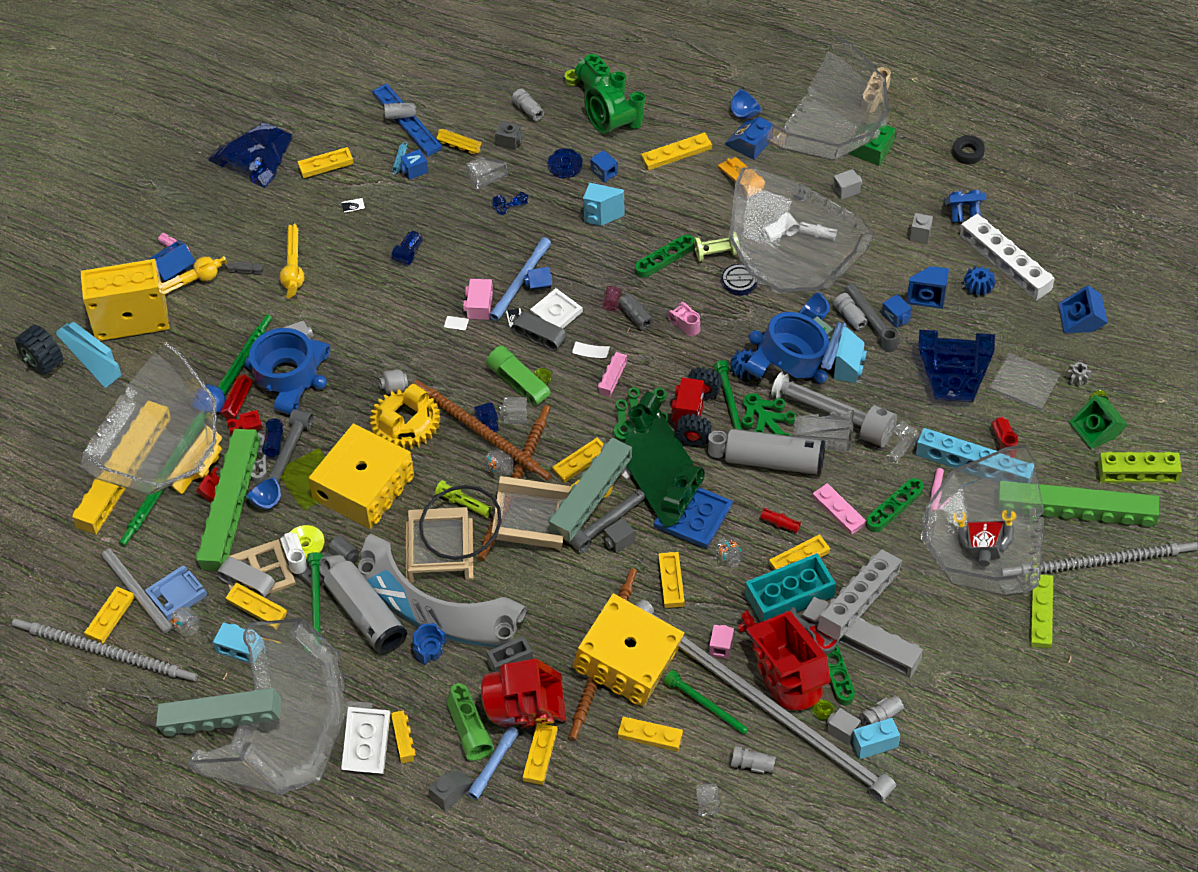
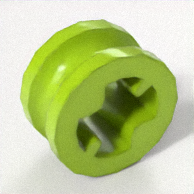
[565,69,580,86]

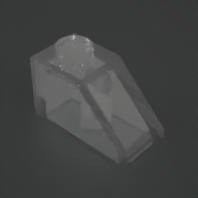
[466,157,508,189]

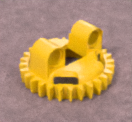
[370,384,440,450]

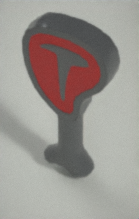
[784,607,839,655]

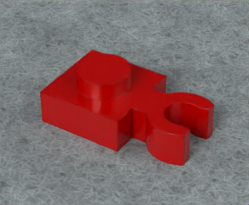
[227,410,263,435]
[195,467,220,502]

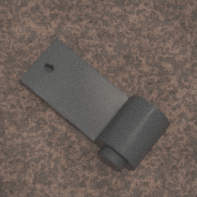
[298,535,359,587]

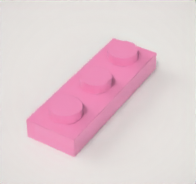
[812,483,866,535]

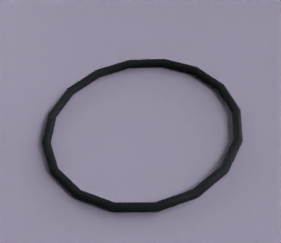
[419,485,502,560]

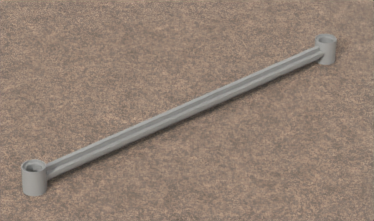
[636,599,896,802]

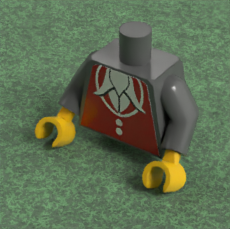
[953,510,1016,567]

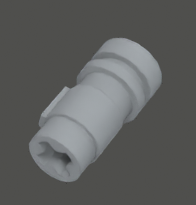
[511,89,545,121]
[833,293,868,330]
[860,695,904,726]
[731,746,776,774]

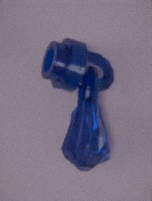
[492,192,529,215]

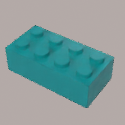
[745,553,836,622]

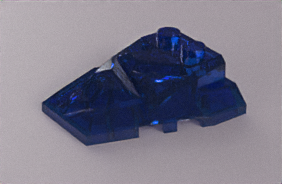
[208,121,293,188]
[918,329,995,403]

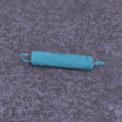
[392,142,407,175]

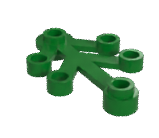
[613,387,668,441]
[742,393,796,436]

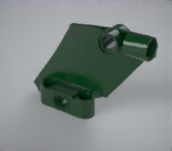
[625,392,705,527]

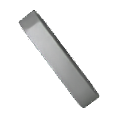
[251,433,267,483]

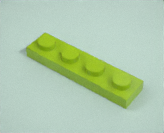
[1031,574,1053,648]

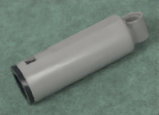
[708,428,826,475]
[319,555,407,654]

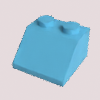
[583,183,625,226]
[834,327,867,383]

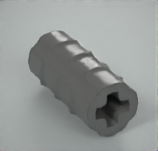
[619,294,653,330]

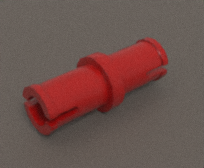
[760,508,801,534]

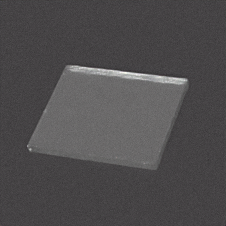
[989,353,1061,410]

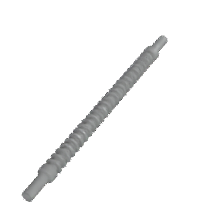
[1001,542,1198,577]
[12,618,198,682]

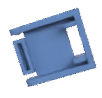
[145,566,208,621]

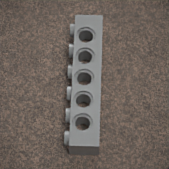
[817,549,902,641]

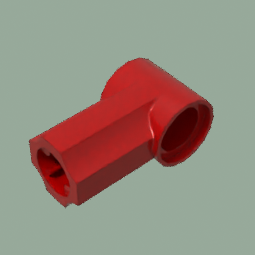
[991,417,1018,456]

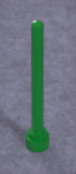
[714,360,742,430]
[307,552,323,645]
[664,669,748,734]

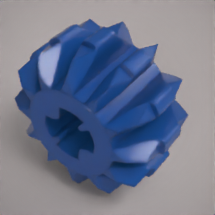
[964,266,996,296]
[731,348,756,380]

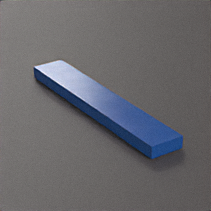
[372,83,442,157]

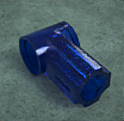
[391,230,423,266]
[262,418,284,458]

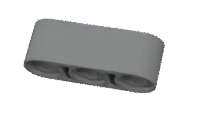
[216,557,275,598]

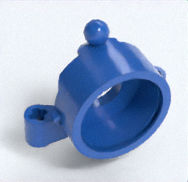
[744,312,829,384]
[245,328,331,415]

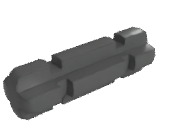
[227,261,263,274]

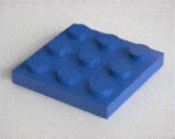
[654,487,733,549]

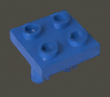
[944,190,986,222]

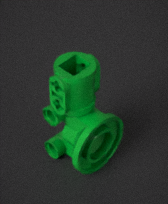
[575,54,645,134]

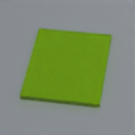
[281,448,325,511]

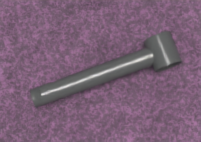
[845,283,898,352]
[268,409,313,483]
[567,489,645,553]

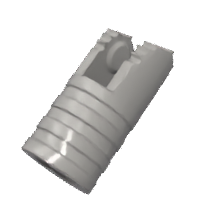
[384,103,416,119]

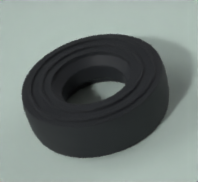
[953,135,985,164]

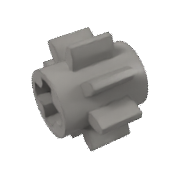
[1066,362,1091,386]

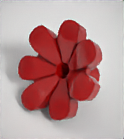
[738,610,758,632]

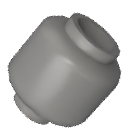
[379,369,408,395]

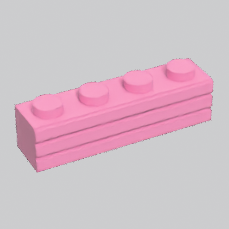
[598,352,627,397]

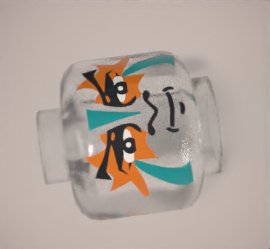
[485,449,514,478]
[714,538,743,568]
[170,606,200,636]

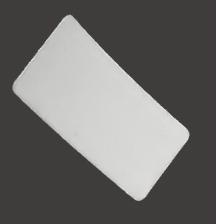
[572,342,610,358]

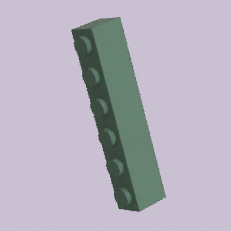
[548,437,632,542]
[156,688,282,736]

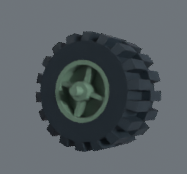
[15,324,63,375]

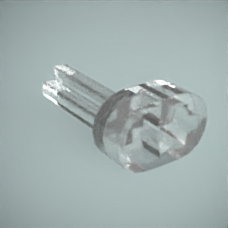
[887,422,920,463]

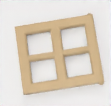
[228,539,296,594]

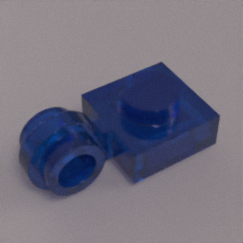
[474,402,499,432]

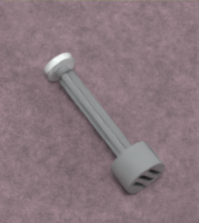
[771,371,897,447]

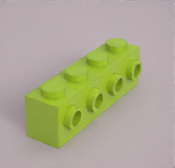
[1098,452,1182,483]

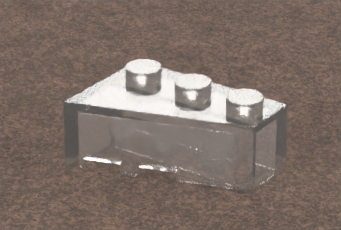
[794,410,854,451]

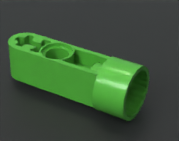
[486,345,551,406]
[446,683,494,761]

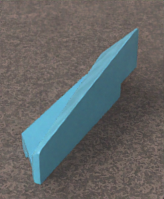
[56,322,121,387]

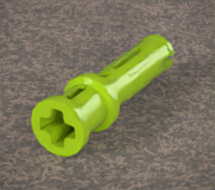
[435,480,492,518]

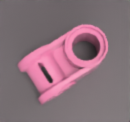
[667,302,701,336]

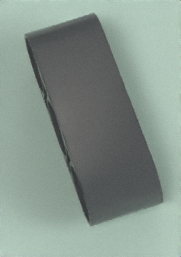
[511,312,567,351]

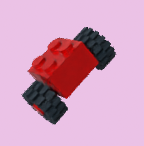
[672,367,722,447]

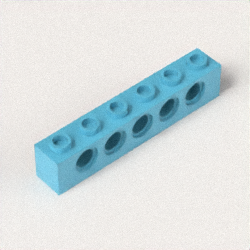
[916,428,1035,483]

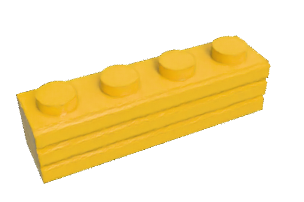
[436,129,482,154]
[391,710,416,764]

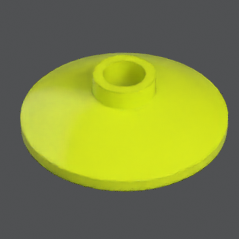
[289,525,325,559]

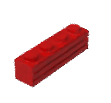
[220,374,253,420]

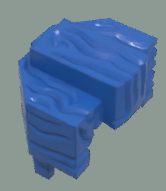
[412,623,447,665]

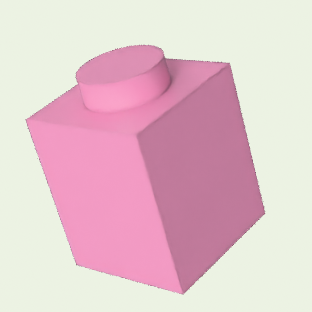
[709,625,734,659]

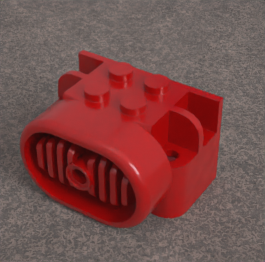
[746,611,831,710]
[481,658,567,727]

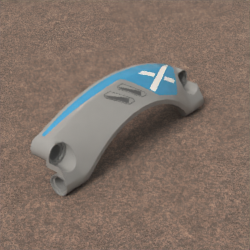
[358,534,527,648]

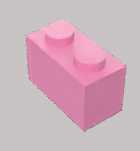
[463,279,493,320]

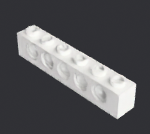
[960,213,1054,301]

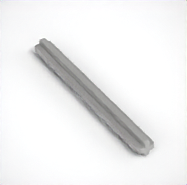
[102,549,172,634]

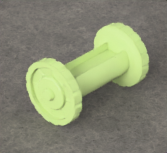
[694,231,737,262]

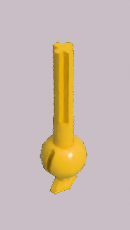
[279,224,305,299]
[162,255,228,294]

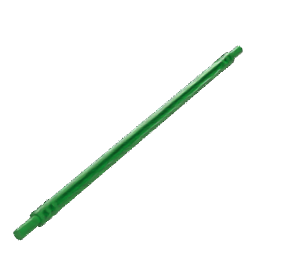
[119,314,272,547]

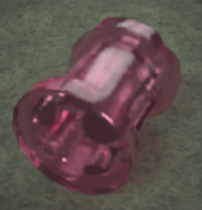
[602,286,621,310]

